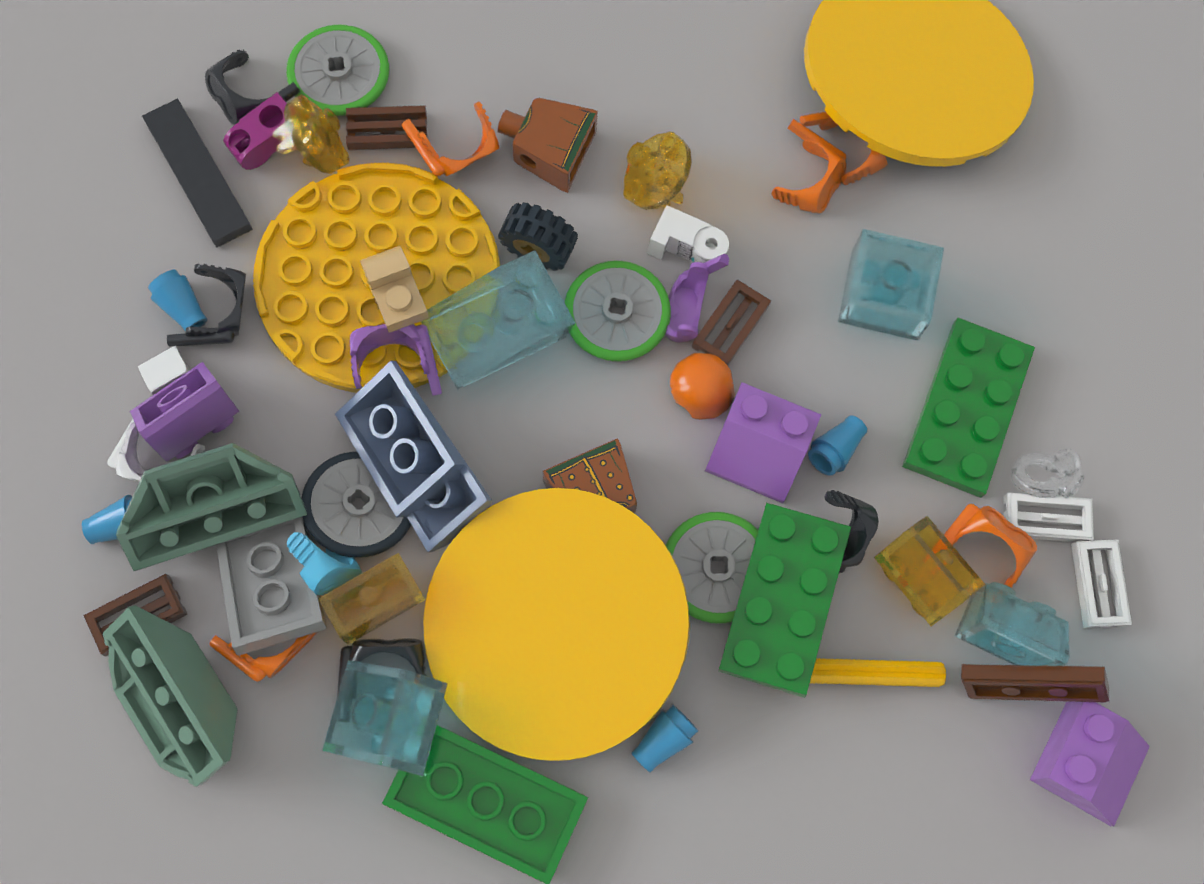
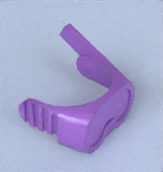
[665,254,729,343]
[350,324,442,396]

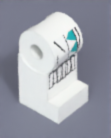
[647,205,729,263]

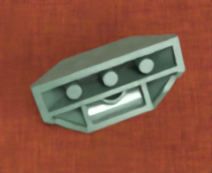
[116,443,307,571]
[103,605,238,787]

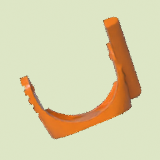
[401,101,500,176]
[800,111,888,185]
[772,119,847,213]
[925,504,1037,592]
[210,632,317,682]

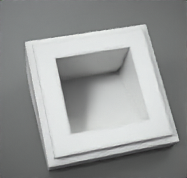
[138,346,190,395]

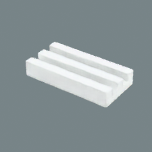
[1003,493,1094,542]
[1071,540,1132,629]

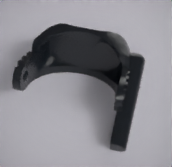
[205,50,301,124]
[167,263,246,346]
[824,490,879,573]
[335,638,427,722]

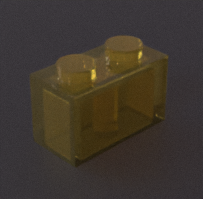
[874,516,985,626]
[318,553,425,645]

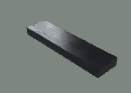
[142,98,253,248]

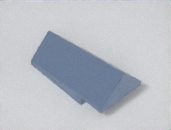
[335,361,492,552]

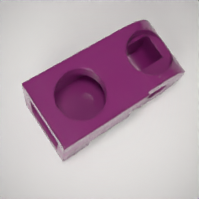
[223,92,309,170]

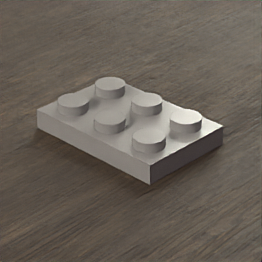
[216,517,327,656]

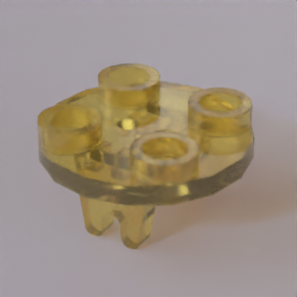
[273,94,350,174]
[623,132,692,210]

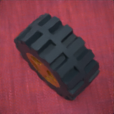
[498,202,578,271]

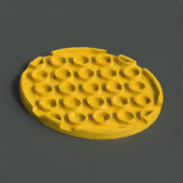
[804,0,1034,167]
[253,163,501,393]
[423,488,690,761]

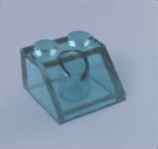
[954,582,1070,666]

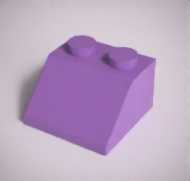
[130,362,240,462]
[705,382,821,503]
[1030,702,1150,826]

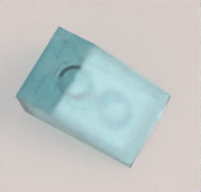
[420,250,575,390]

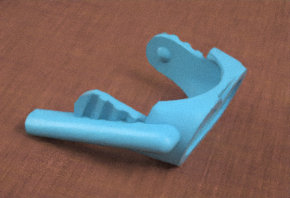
[287,532,362,597]

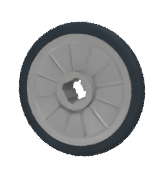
[301,451,411,558]

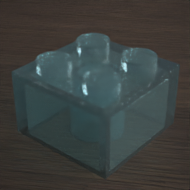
[838,229,944,341]
[322,660,448,776]

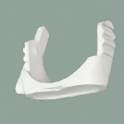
[107,419,205,482]

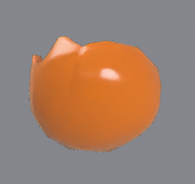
[670,353,735,419]

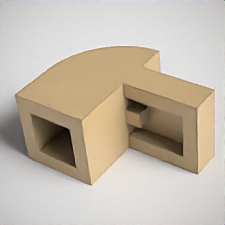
[360,246,429,333]

